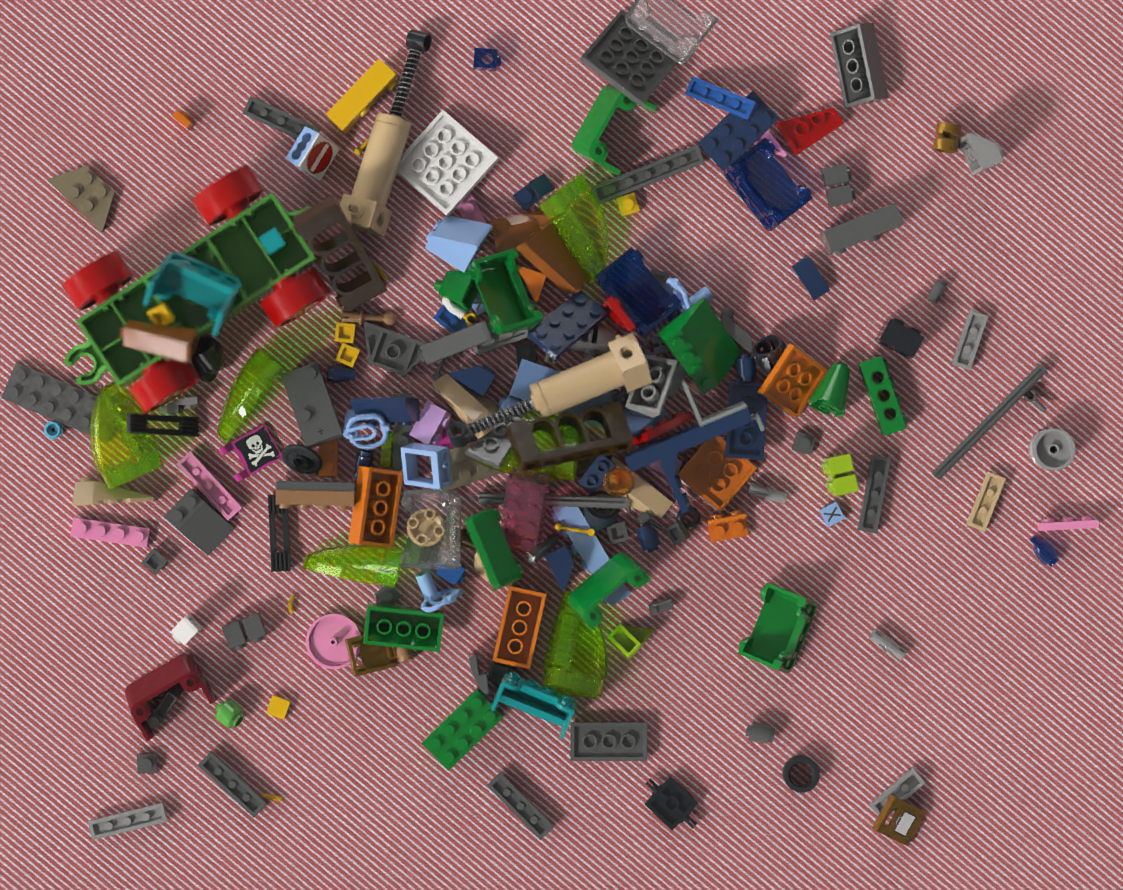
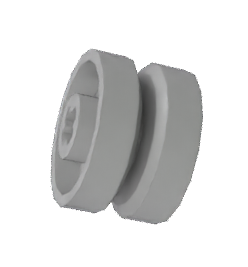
[1028,429,1075,471]

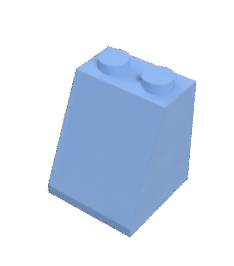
[425,215,493,273]

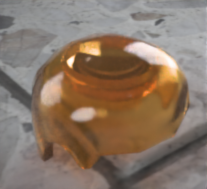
[603,468,635,497]

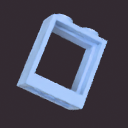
[401,442,452,490]

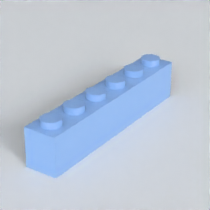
[550,506,631,606]

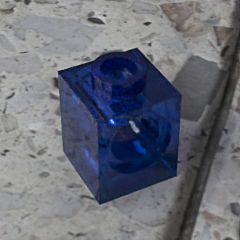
[473,48,501,71]

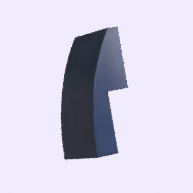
[791,256,830,301]

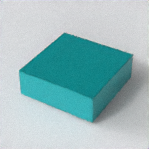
[259,228,286,255]

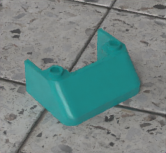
[143,252,241,336]

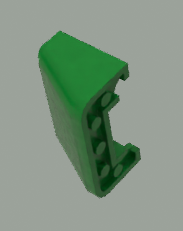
[469,248,544,335]
[568,552,651,630]
[738,582,817,673]

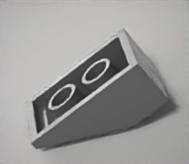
[164,488,235,556]

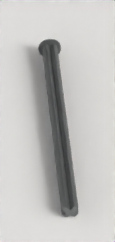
[932,363,1048,480]
[478,492,630,511]

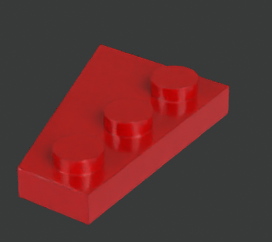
[775,108,844,156]
[601,296,636,331]

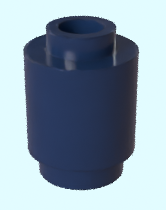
[736,354,757,382]
[636,523,661,553]

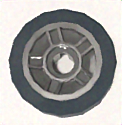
[583,490,620,528]

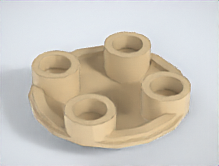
[407,508,445,547]

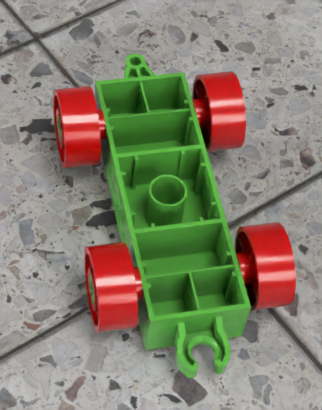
[61,165,331,414]

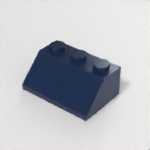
[350,397,419,426]

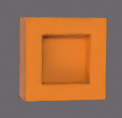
[172,110,193,130]

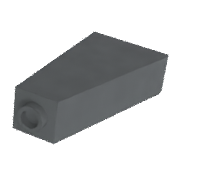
[418,321,492,365]

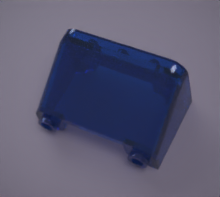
[723,138,813,231]
[596,247,681,339]

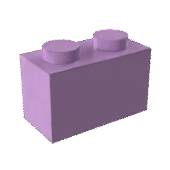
[409,401,452,445]

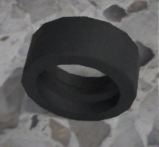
[782,755,820,793]

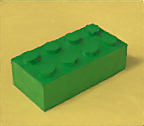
[422,688,504,771]

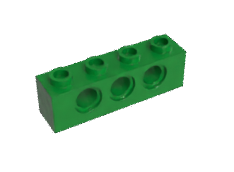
[858,356,908,436]

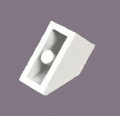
[171,614,203,645]

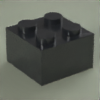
[875,318,924,359]

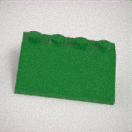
[657,298,742,395]

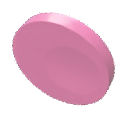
[306,613,361,669]

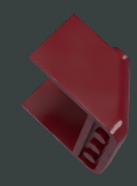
[125,653,217,741]

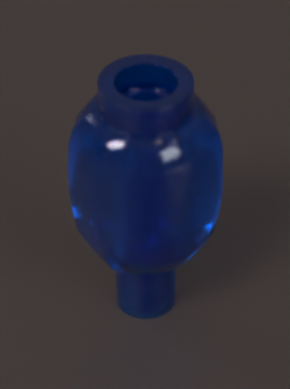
[1030,535,1059,567]

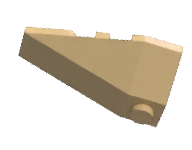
[432,373,500,439]
[596,456,673,518]
[73,477,156,506]

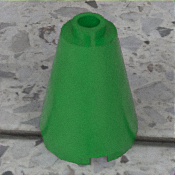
[808,362,850,417]

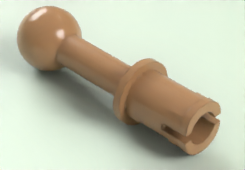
[341,310,397,327]

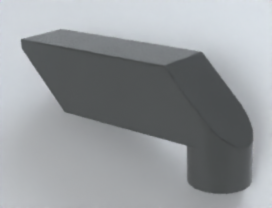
[721,306,752,354]
[147,683,184,729]

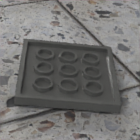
[580,10,682,107]

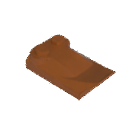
[490,209,562,254]

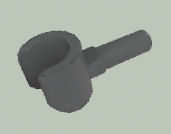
[1023,390,1047,412]
[637,512,663,530]

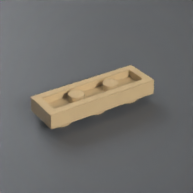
[966,471,1006,532]

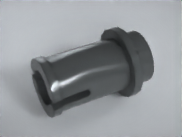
[926,278,948,304]
[648,597,674,616]

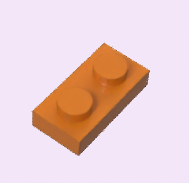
[318,439,338,476]

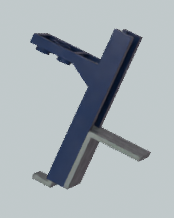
[625,380,765,514]

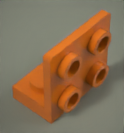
[706,510,749,543]

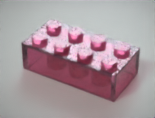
[501,468,550,553]

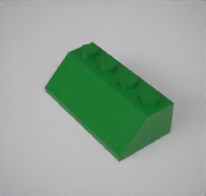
[363,602,444,652]

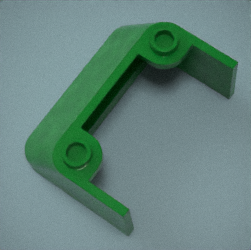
[572,85,657,177]
[464,506,524,591]

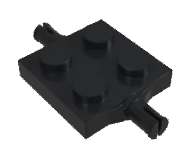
[644,776,698,830]

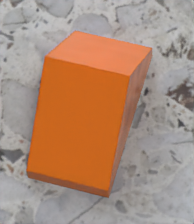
[519,267,546,303]

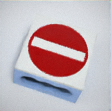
[285,126,340,181]

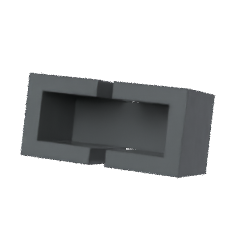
[821,164,855,208]
[222,612,268,650]

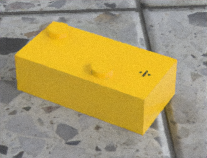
[326,58,398,135]

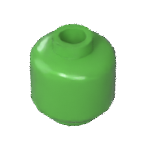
[215,700,244,728]

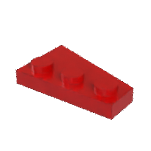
[632,411,693,446]

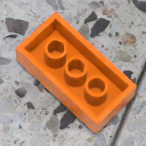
[349,466,403,548]
[492,584,547,669]

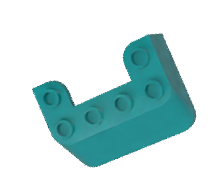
[491,672,576,739]

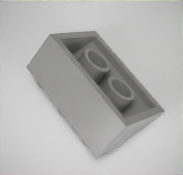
[958,133,1004,176]
[625,355,679,419]

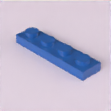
[685,77,759,122]

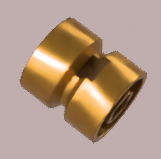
[932,122,962,154]

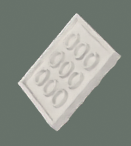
[397,110,500,217]

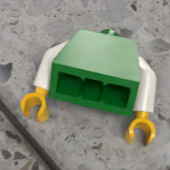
[434,266,479,327]

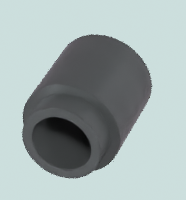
[746,722,775,744]

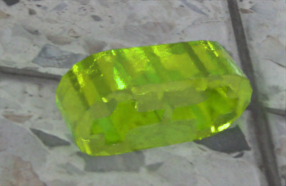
[381,431,393,468]

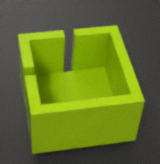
[821,453,859,496]

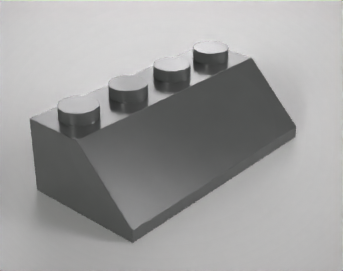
[830,23,889,108]

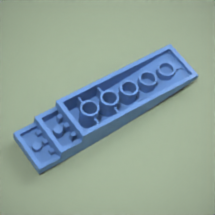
[510,359,667,444]

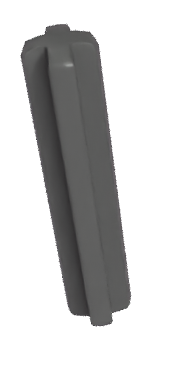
[528,533,559,564]

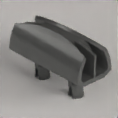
[542,314,616,364]

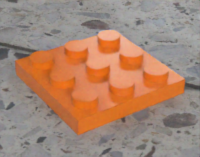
[758,343,828,419]
[677,436,757,512]

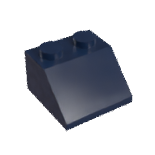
[451,365,496,396]
[544,544,575,590]

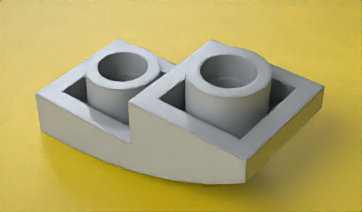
[159,397,200,416]

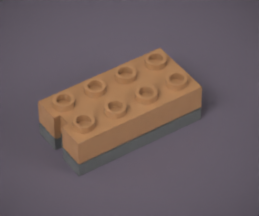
[276,480,354,510]

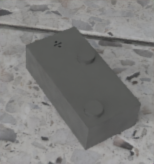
[820,203,904,256]
[281,362,344,449]

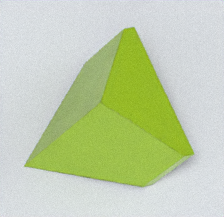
[607,623,655,659]

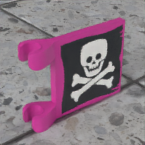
[219,424,282,482]

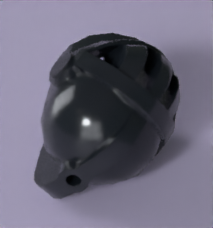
[753,335,788,375]
[190,336,224,382]

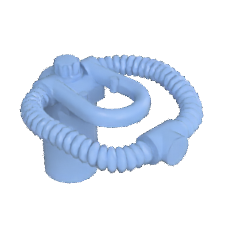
[666,278,714,314]
[343,409,390,450]
[415,569,463,612]

